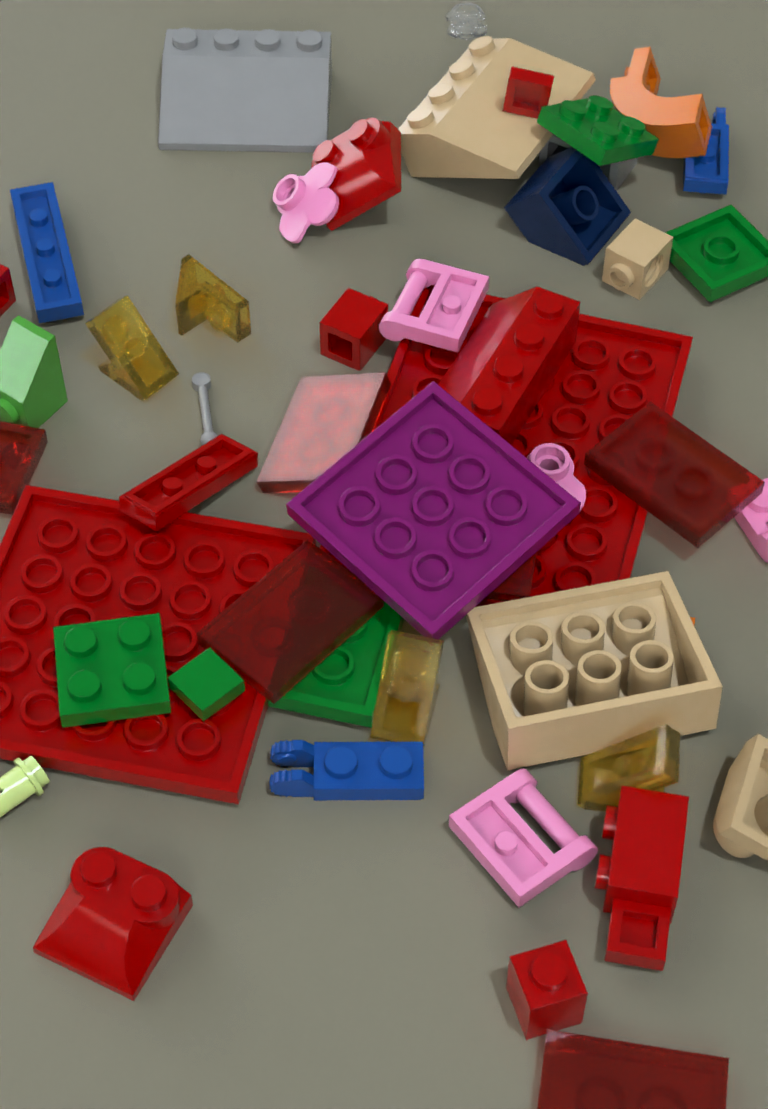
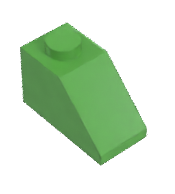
[0,315,68,436]

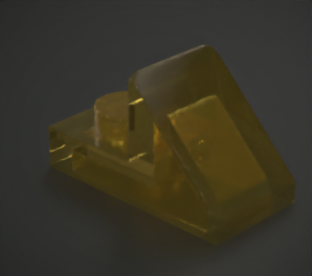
[175,254,251,343]
[85,295,179,401]
[370,630,444,748]
[578,724,680,812]

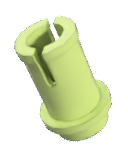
[0,755,50,818]

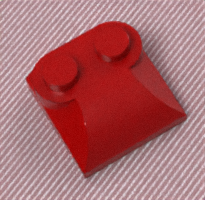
[311,118,401,231]
[33,847,193,1001]

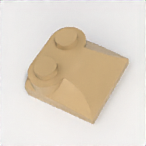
[713,734,768,861]

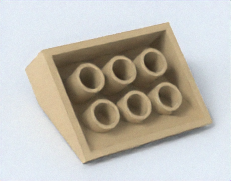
[398,36,596,179]
[466,571,723,771]

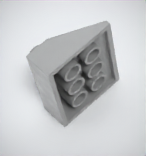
[158,28,332,153]

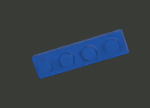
[10,182,84,324]

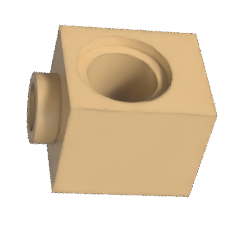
[602,218,673,300]

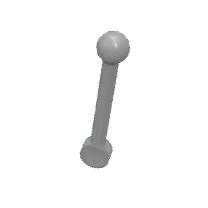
[192,372,218,445]

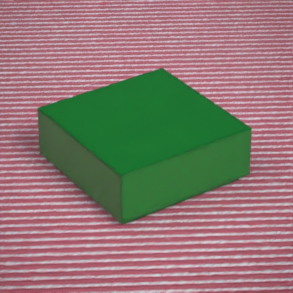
[168,647,245,722]

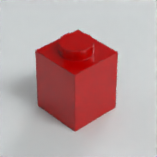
[319,288,388,371]
[506,940,588,1040]

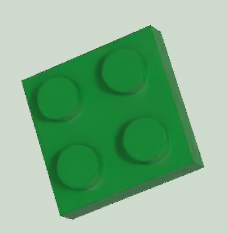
[536,95,659,166]
[665,204,768,302]
[53,613,172,728]

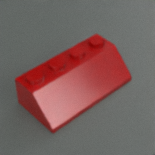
[438,286,581,445]

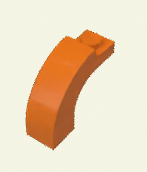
[610,47,712,158]

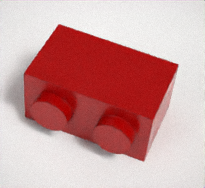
[595,785,689,924]

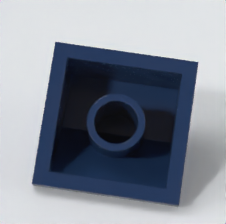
[504,147,631,266]

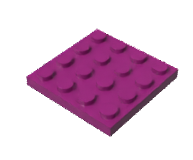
[286,381,581,645]

